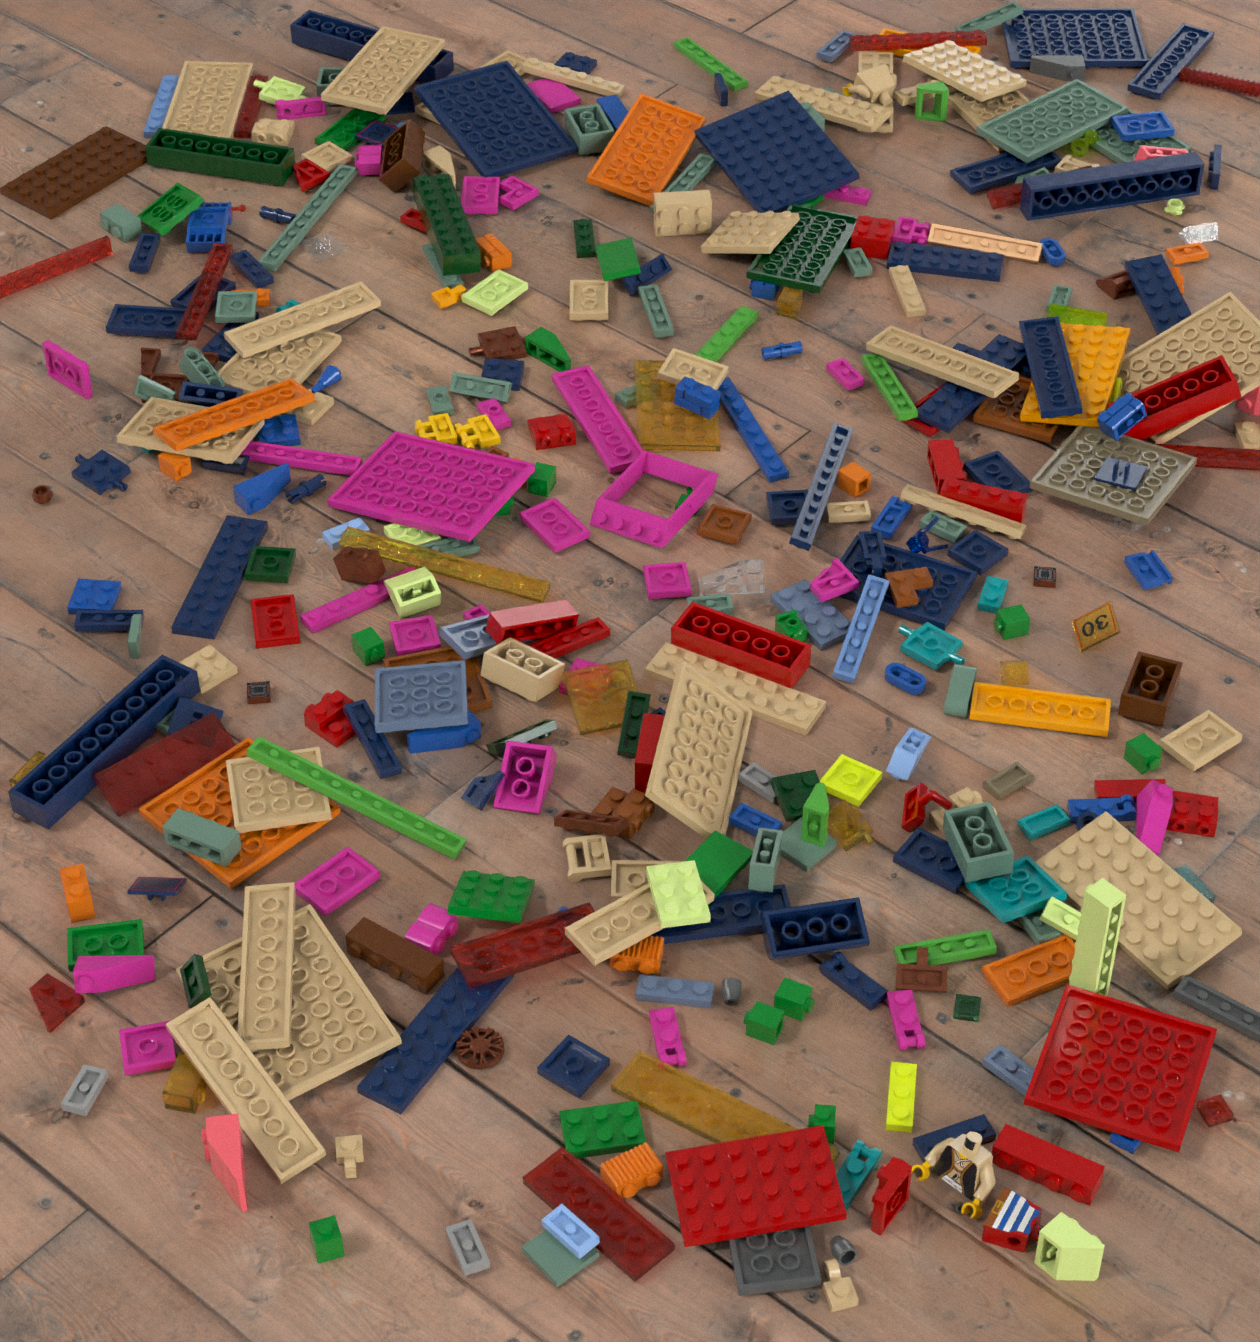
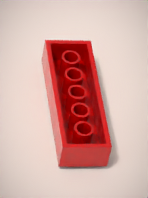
[1107,355,1242,440]
[671,602,811,689]

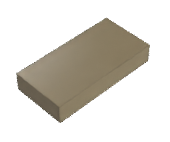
[982,762,1033,801]

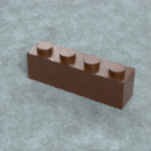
[345,917,444,995]

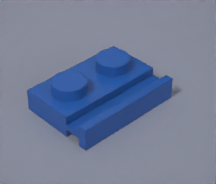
[1124,550,1173,590]

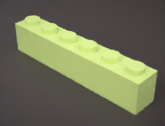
[1069,878,1126,996]

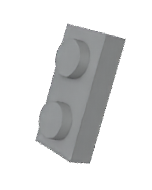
[738,762,777,804]
[61,1064,109,1116]
[445,1219,490,1277]

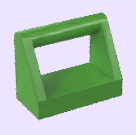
[915,81,949,122]
[801,783,829,847]

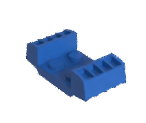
[186,202,232,253]

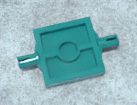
[898,622,965,671]

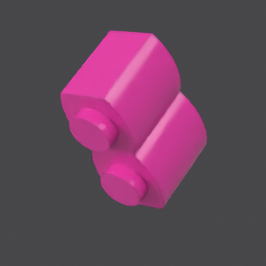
[355,145,383,175]
[405,903,458,955]

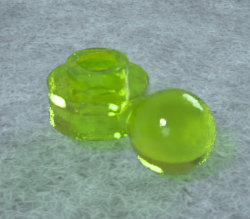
[1070,129,1099,157]

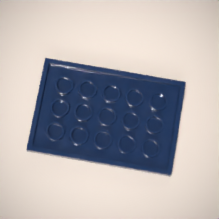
[838,534,977,631]

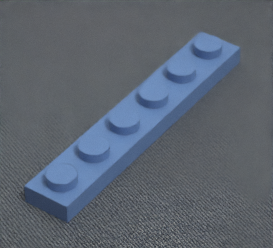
[143,75,180,138]
[832,574,889,684]

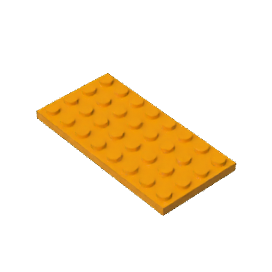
[1020,322,1131,427]

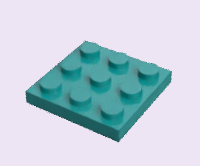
[965,855,1067,923]

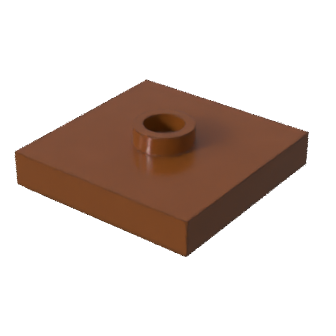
[697,504,752,545]

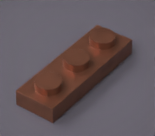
[554,810,628,837]

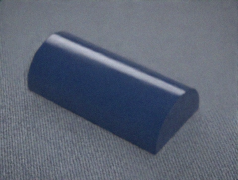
[761,897,870,961]

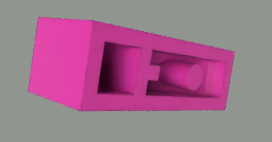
[1136,779,1173,856]
[73,955,156,993]

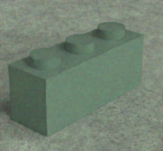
[162,808,242,867]
[748,828,783,893]

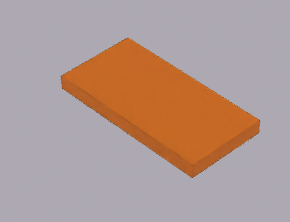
[981,934,1075,1007]

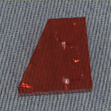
[29,973,85,1033]

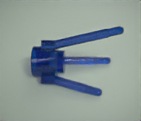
[906,517,948,554]

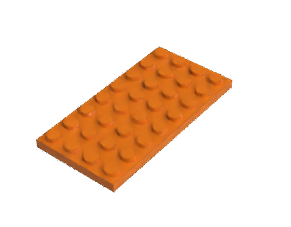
[586,93,706,206]

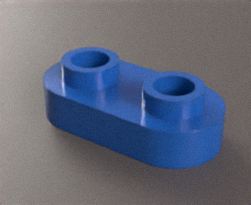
[1040,238,1066,266]
[885,663,926,695]

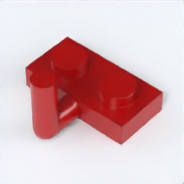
[901,782,953,832]

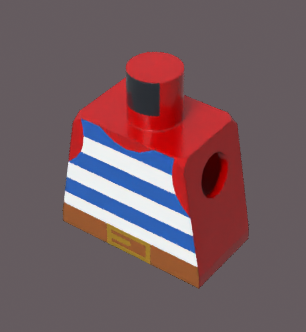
[982,1187,1044,1252]

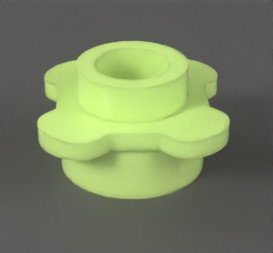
[1164,199,1185,215]

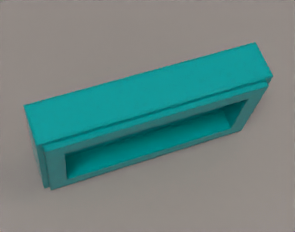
[1017,804,1071,841]

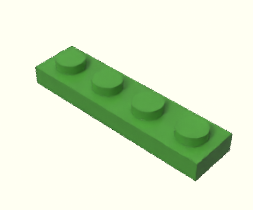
[893,929,997,965]

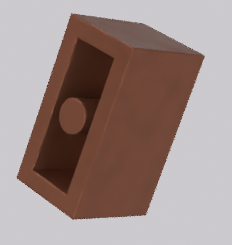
[333,546,387,584]

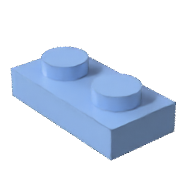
[322,517,370,550]
[542,1204,600,1259]

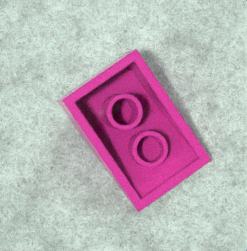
[493,741,557,814]

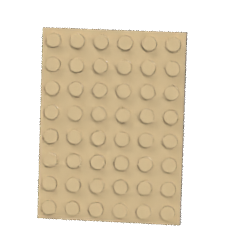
[1117,292,1260,446]
[175,904,402,1101]

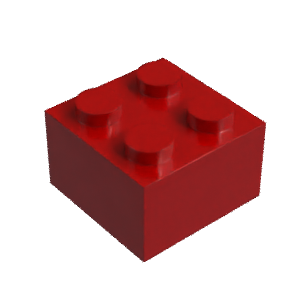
[851,215,895,260]

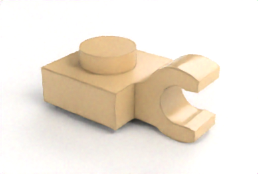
[335,1134,364,1179]
[823,1259,859,1312]

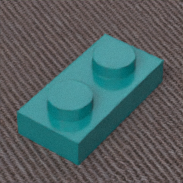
[977,576,1009,614]

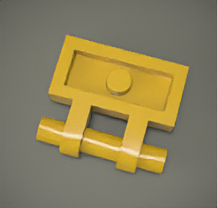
[414,413,458,444]
[454,414,501,450]

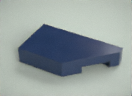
[461,771,505,811]

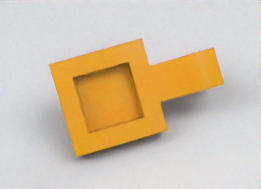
[431,284,466,309]

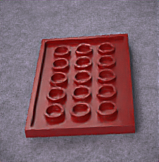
[665,1125,847,1248]

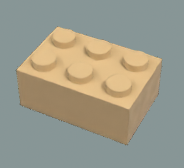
[654,190,712,237]
[480,637,565,702]

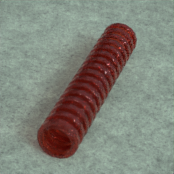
[1179,66,1260,97]

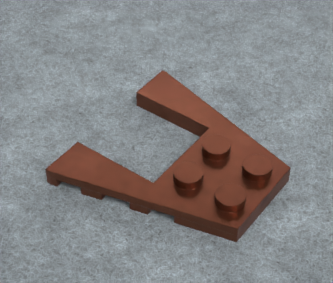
[141,347,219,403]

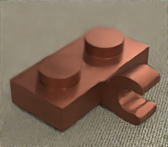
[895,947,948,992]

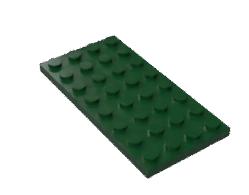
[746,204,858,293]

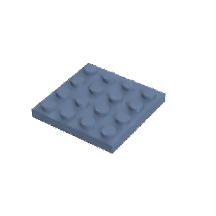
[375,660,468,733]

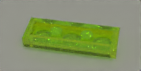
[1047,303,1108,326]

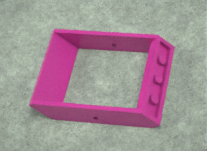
[590,451,719,548]

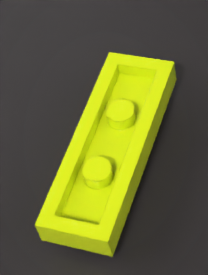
[886,1062,917,1133]

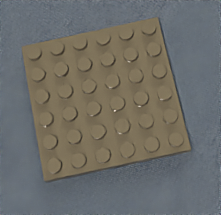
[1029,426,1197,526]

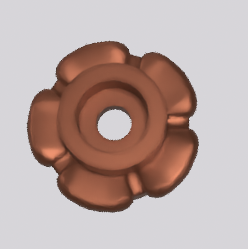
[32,485,53,504]

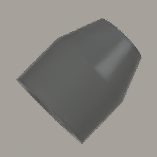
[721,978,742,1006]
[830,1236,858,1266]

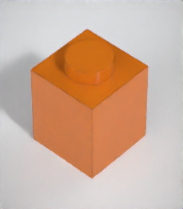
[158,451,192,482]
[837,462,871,498]

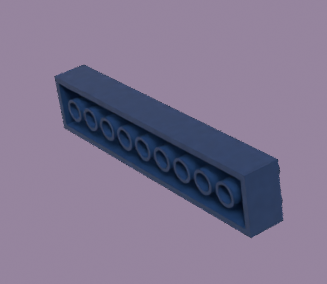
[290,10,454,83]
[1020,152,1204,221]
[8,655,200,829]

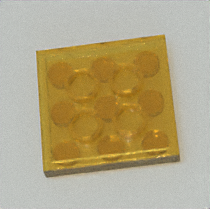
[562,659,639,735]

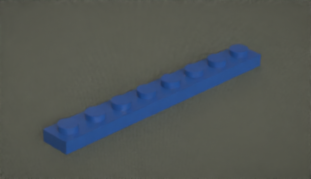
[717,377,789,483]

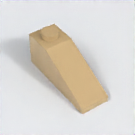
[422,145,456,189]

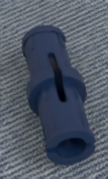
[259,206,296,224]
[285,474,326,504]

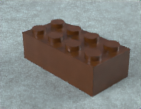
[379,119,425,193]

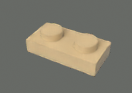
[825,501,871,523]

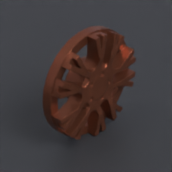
[456,1026,504,1069]

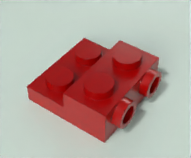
[527,414,576,450]
[304,690,356,748]
[1166,790,1219,837]
[870,1156,912,1236]

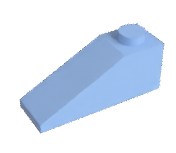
[886,727,931,781]

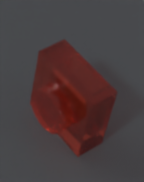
[1196,1094,1234,1128]

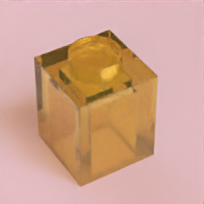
[777,287,803,319]
[1000,660,1029,686]

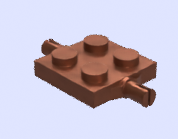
[469,326,527,360]

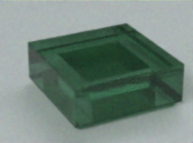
[953,994,981,1022]

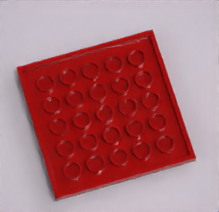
[1023,984,1217,1153]

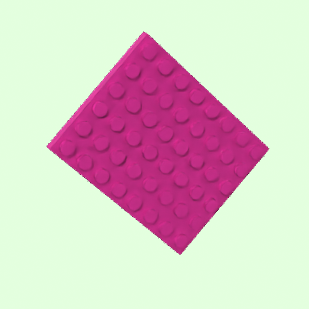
[327,431,535,542]

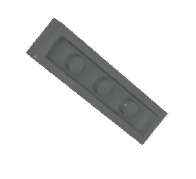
[1173,975,1260,1042]

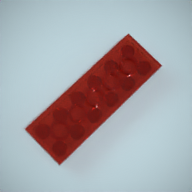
[93,712,235,816]
[451,902,595,989]
[523,1147,675,1282]

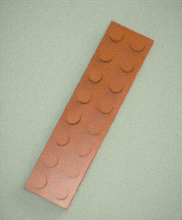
[153,378,315,451]

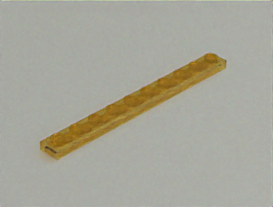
[339,526,550,603]

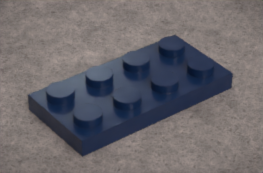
[106,304,192,338]

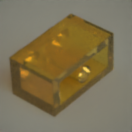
[162,1052,207,1114]

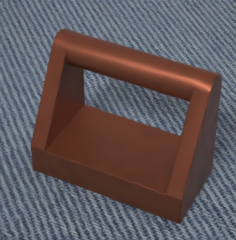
[1096,270,1136,300]

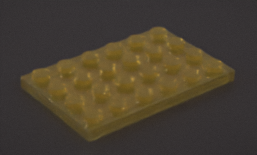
[634,360,721,451]

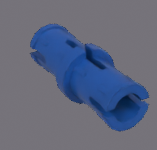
[761,341,803,360]

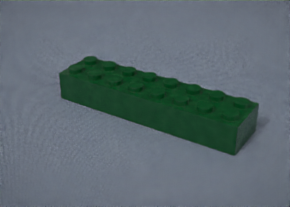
[145,128,296,186]
[413,173,481,276]

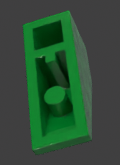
[525,327,571,372]

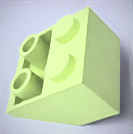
[384,567,441,619]
[1034,1212,1105,1281]

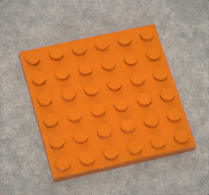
[139,737,341,889]

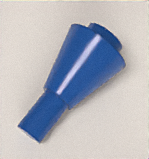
[310,365,342,393]

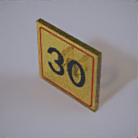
[1072,601,1121,652]

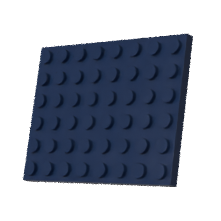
[1001,8,1148,69]
[415,60,578,178]
[694,90,860,213]

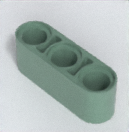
[179,347,225,387]
[944,664,977,718]

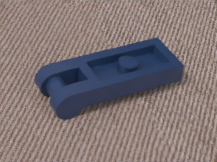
[819,951,888,1011]

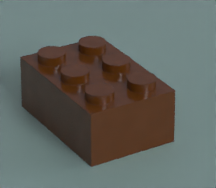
[1118,651,1183,726]

